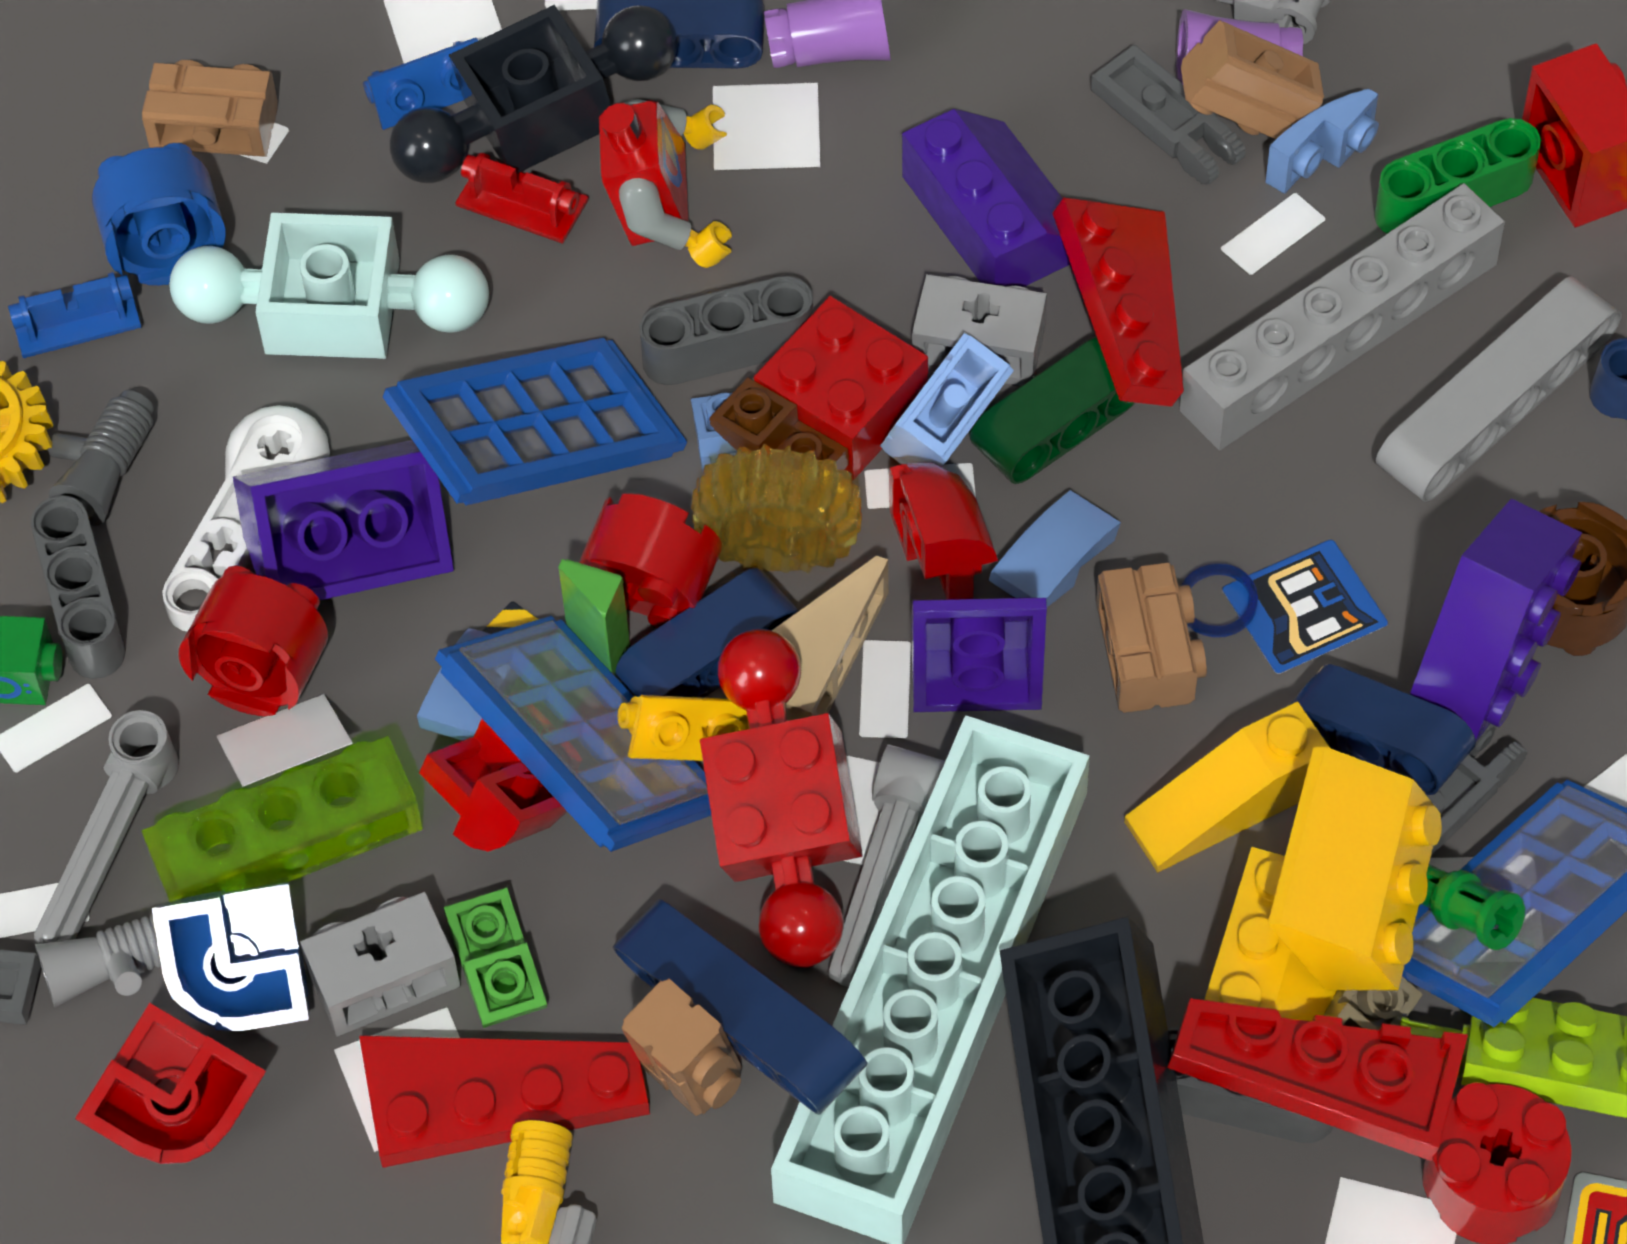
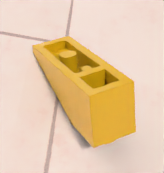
[1124,701,1330,873]

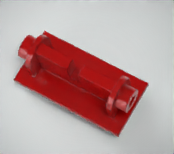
[455,153,589,244]

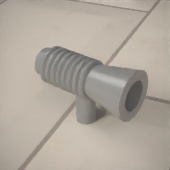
[35,914,162,1008]

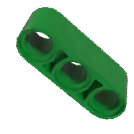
[1374,118,1541,234]

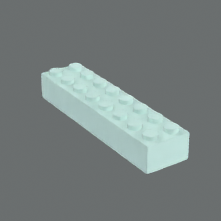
[771,715,1090,1244]

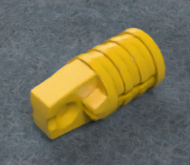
[501,1120,573,1244]

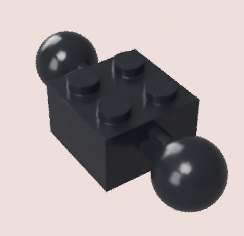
[390,4,677,183]

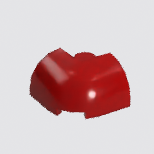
[889,463,998,600]
[419,706,582,852]
[75,1003,266,1164]

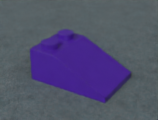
[911,598,1047,712]

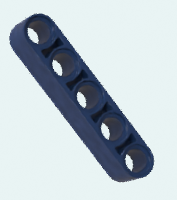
[612,899,868,1115]

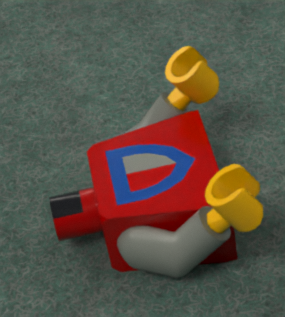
[599,99,732,268]

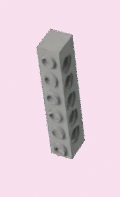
[1180,183,1505,451]

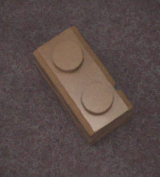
[1181,20,1324,139]
[142,60,278,157]
[1096,563,1207,713]
[622,979,742,1116]

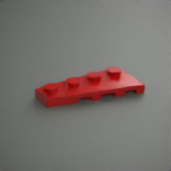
[1052,197,1184,407]
[1167,998,1468,1161]
[359,1036,650,1168]

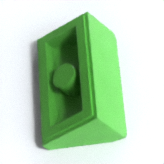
[558,559,630,676]

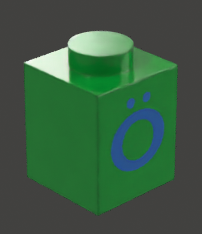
[0,616,62,705]

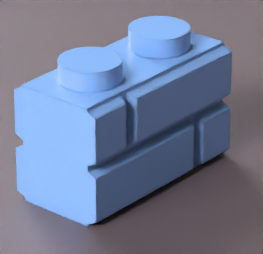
[880,333,1014,467]

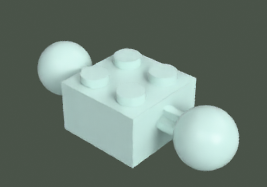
[169,213,489,359]

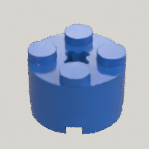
[92,143,226,286]

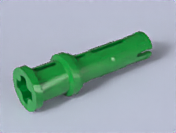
[1421,864,1525,950]

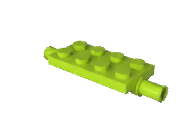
[1400,998,1627,1118]

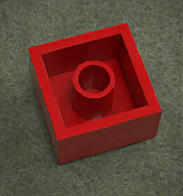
[1522,43,1627,228]
[754,296,928,481]

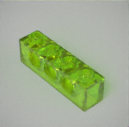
[141,736,423,902]

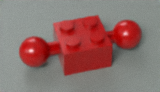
[700,629,863,967]

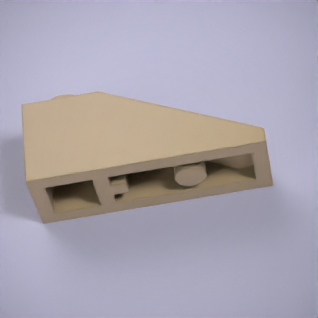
[772,556,889,721]

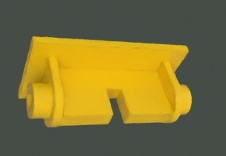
[617,695,749,761]

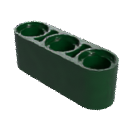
[970,337,1135,484]

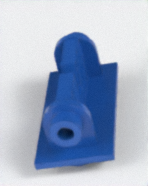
[363,37,478,130]
[8,272,142,358]

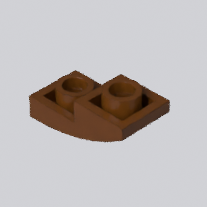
[709,377,850,505]

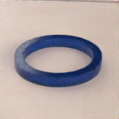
[1181,564,1258,637]

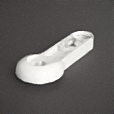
[162,405,330,631]

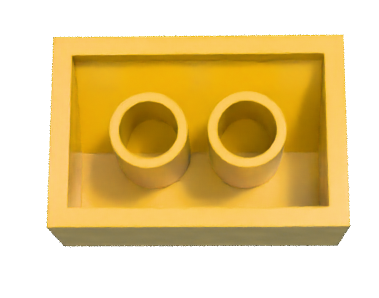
[1268,747,1442,990]
[1205,847,1338,1021]

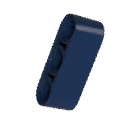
[593,0,765,69]
[616,568,799,698]
[1288,664,1476,795]

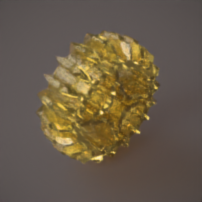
[691,444,862,574]

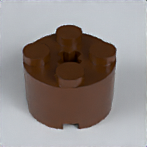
[1539,502,1627,656]

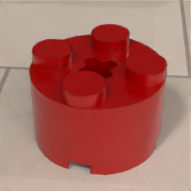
[579,493,722,628]
[179,566,328,716]
[1422,1082,1572,1244]

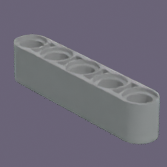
[1376,276,1622,502]

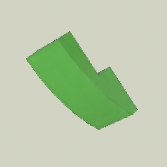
[444,888,547,1028]

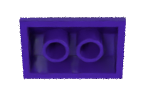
[902,109,1071,287]
[233,440,454,600]

